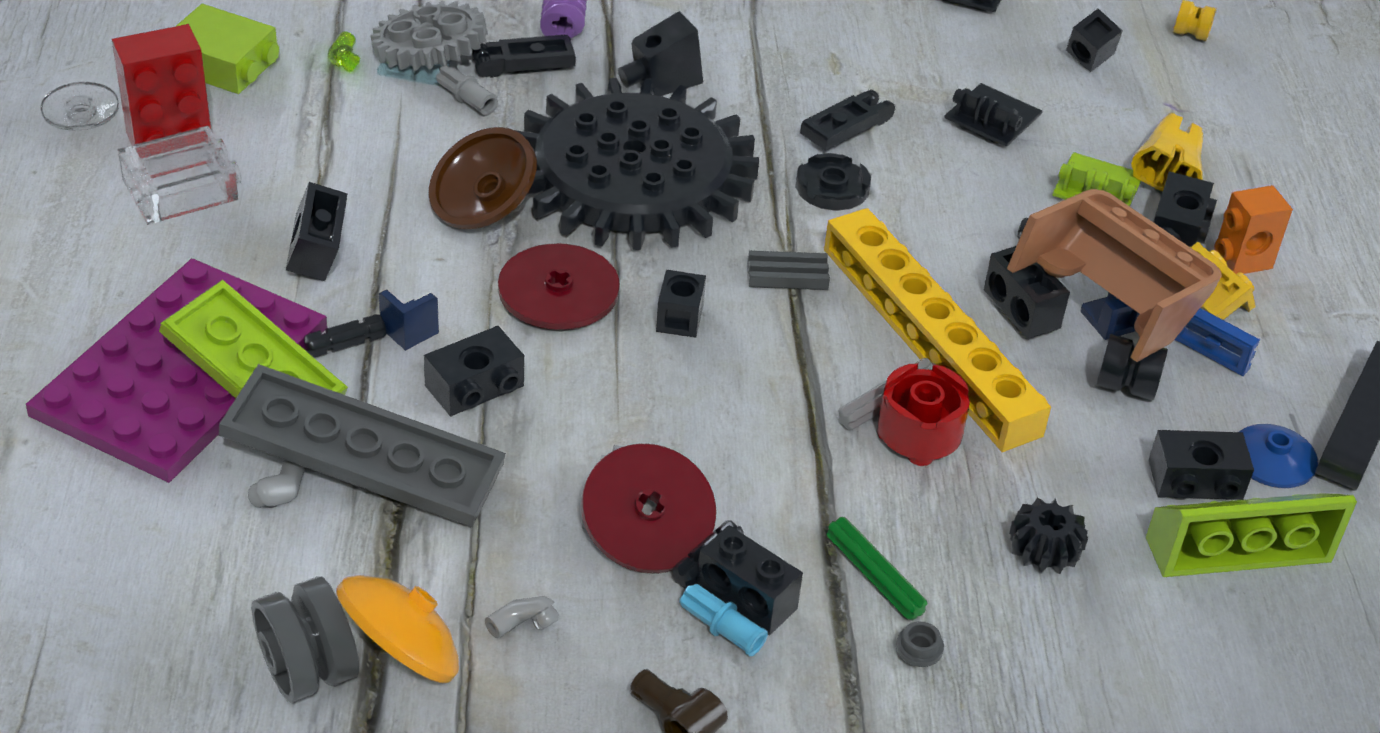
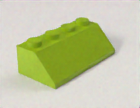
[1146,493,1357,578]

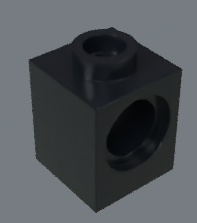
[1066,8,1123,72]
[656,269,706,338]

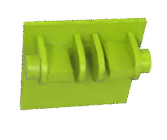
[1052,152,1141,206]

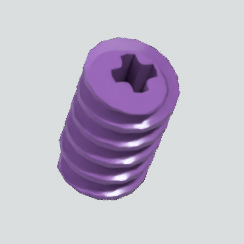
[540,0,587,39]

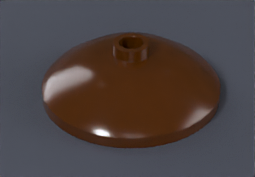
[429,127,537,229]

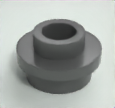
[896,621,944,667]

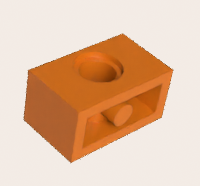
[1214,185,1293,274]

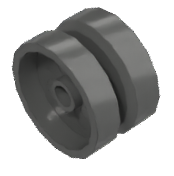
[251,576,359,703]

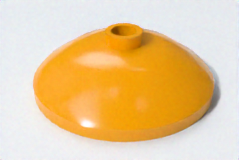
[336,575,459,683]

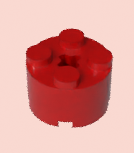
[877,363,970,466]

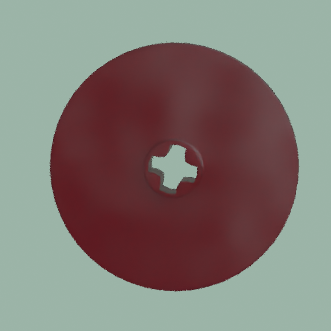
[498,243,620,330]
[581,444,716,574]

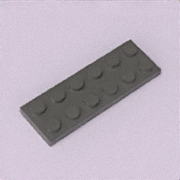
[219,364,506,527]

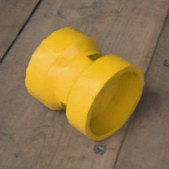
[1173,0,1217,41]

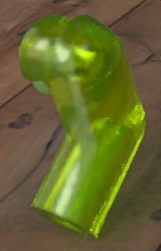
[328,31,360,72]

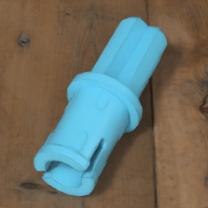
[680,584,768,656]

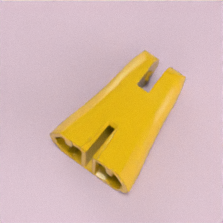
[1131,113,1203,192]

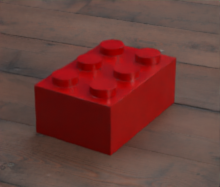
[112,24,213,159]

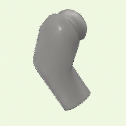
[248,460,305,508]
[485,596,559,638]

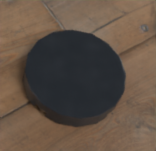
[795,153,871,211]

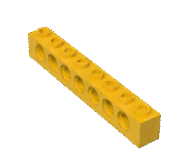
[824,208,1051,452]

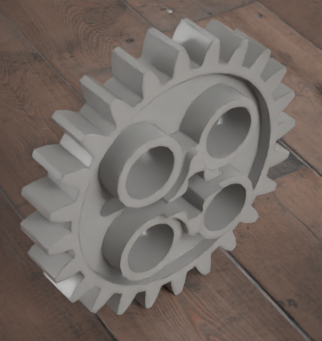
[370,1,488,71]

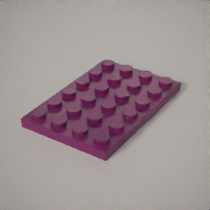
[26,258,327,483]

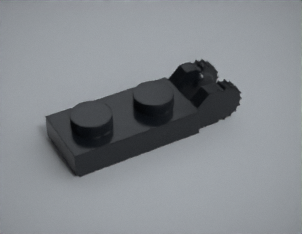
[472,34,576,78]
[800,89,896,151]

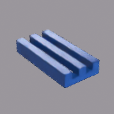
[1175,308,1260,376]

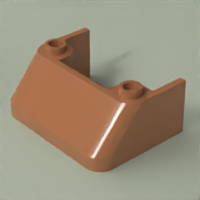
[1007,189,1222,362]

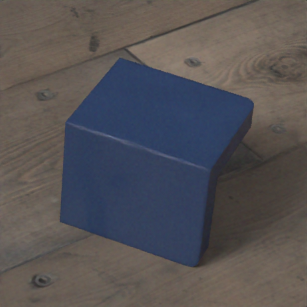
[379,289,439,351]
[1081,292,1140,340]

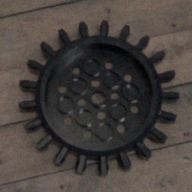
[515,78,759,250]

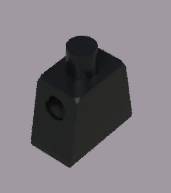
[618,11,704,96]

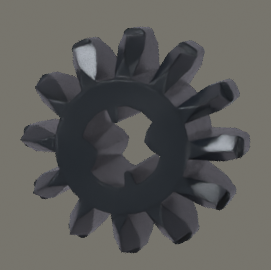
[1009,497,1088,574]

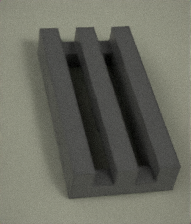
[748,250,830,290]

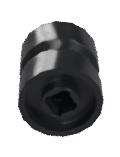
[1096,334,1168,400]

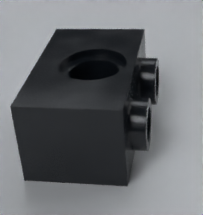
[1153,171,1217,248]
[285,182,348,281]
[424,326,525,417]
[1149,430,1254,500]

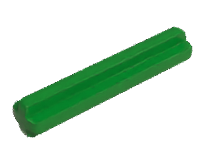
[827,517,928,621]

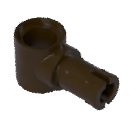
[630,669,728,733]

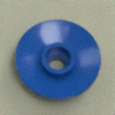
[1239,424,1318,488]

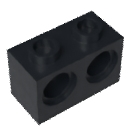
[983,246,1070,339]
[697,525,803,636]

